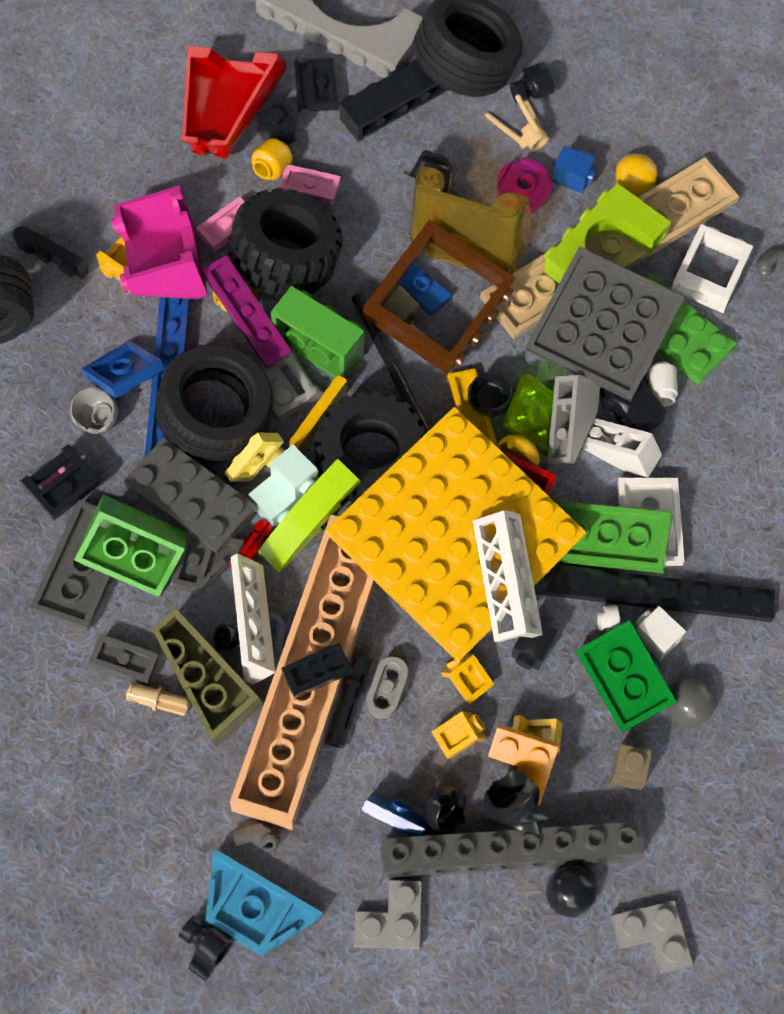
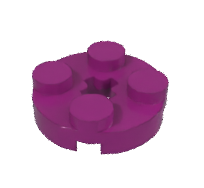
[496,158,553,214]

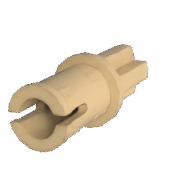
[126,681,190,716]

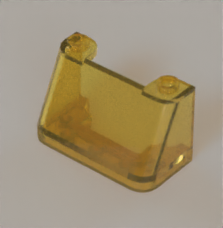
[410,165,532,275]

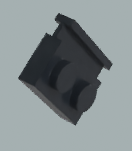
[294,58,337,112]

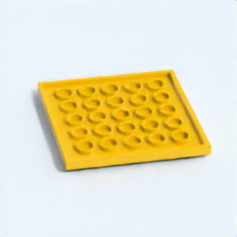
[325,407,587,663]

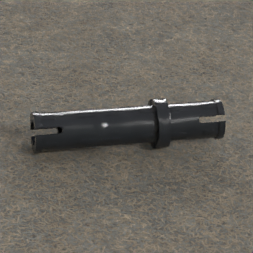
[325,654,373,749]

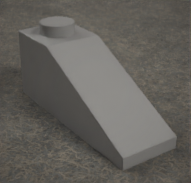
[547,375,600,465]

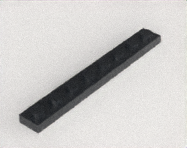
[534,564,775,622]

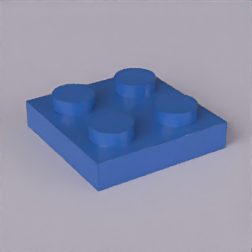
[82,340,164,398]

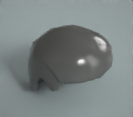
[666,677,717,728]

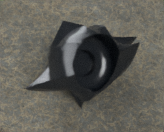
[482,770,550,835]

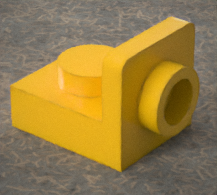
[440,654,494,703]
[432,711,487,759]

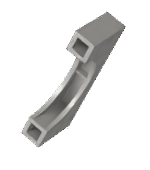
[256,0,423,78]

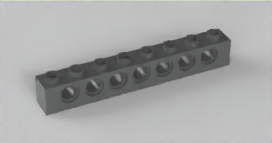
[380,821,645,879]

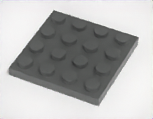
[525,246,685,401]

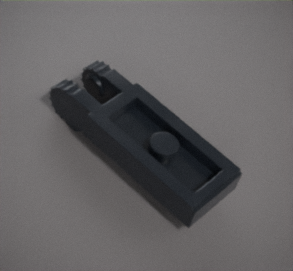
[12,226,89,279]

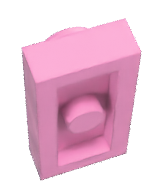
[279,165,341,205]
[196,196,245,252]

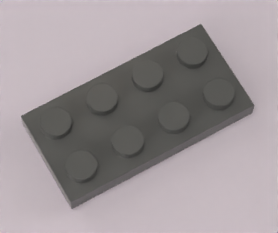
[124,438,257,554]
[30,500,112,632]

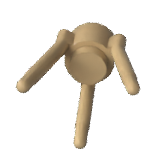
[485,94,549,151]

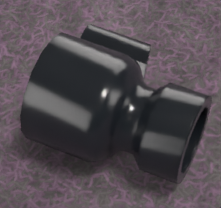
[510,64,555,104]
[179,915,234,981]

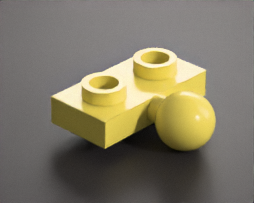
[225,432,285,482]

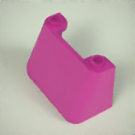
[111,185,209,299]

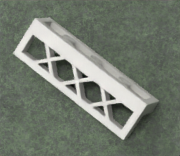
[473,511,543,642]
[231,553,275,685]

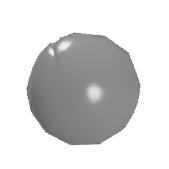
[69,387,119,435]

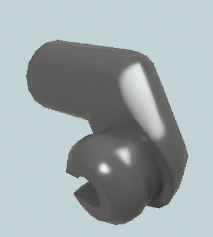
[756,249,784,276]
[232,823,279,853]

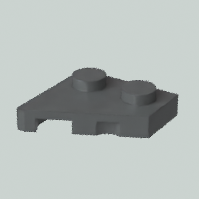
[171,531,245,594]

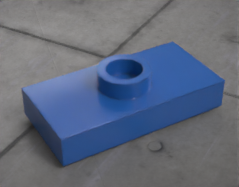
[400,264,452,317]
[362,792,428,837]

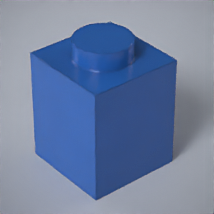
[552,146,597,193]

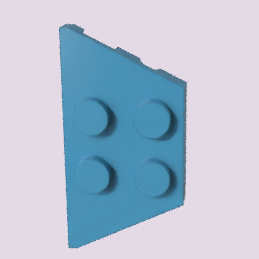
[206,849,323,957]

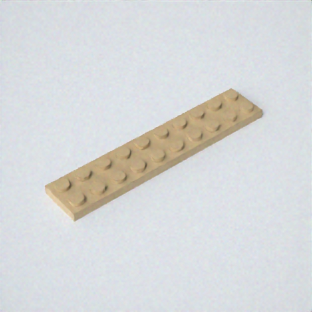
[480,157,740,340]

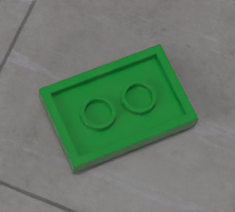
[576,620,678,733]

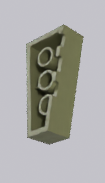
[152,608,263,747]

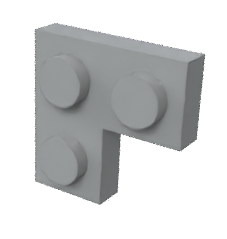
[354,880,422,949]
[611,901,693,974]

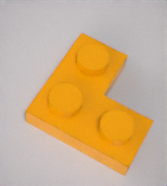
[488,724,559,806]

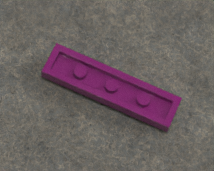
[201,255,292,369]

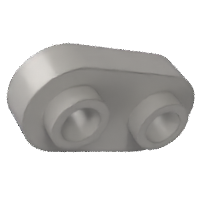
[367,657,408,719]

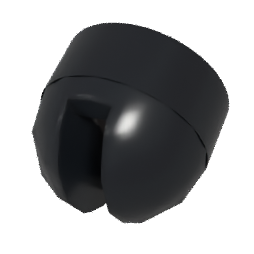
[214,625,240,650]

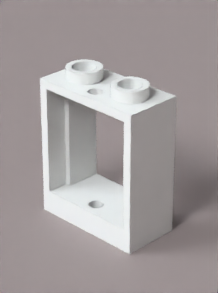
[671,224,753,313]

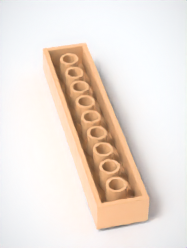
[230,515,376,830]

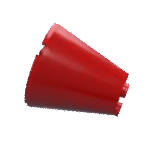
[181,46,286,159]

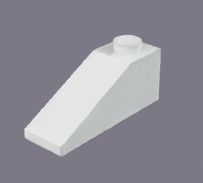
[582,418,662,478]

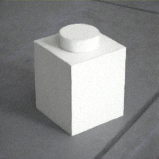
[636,606,686,661]

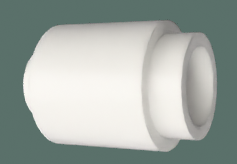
[647,361,678,407]

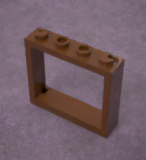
[361,220,515,375]

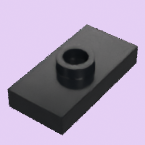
[281,642,353,699]

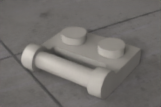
[260,347,323,421]

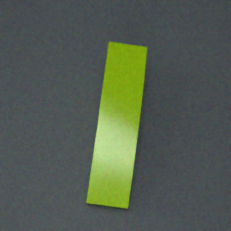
[258,459,361,573]

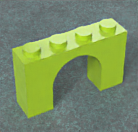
[543,183,671,283]

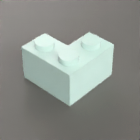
[248,445,318,530]

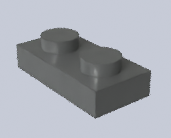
[89,634,160,685]

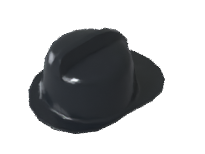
[403,150,464,203]

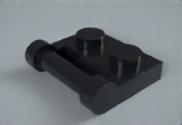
[20,444,102,520]

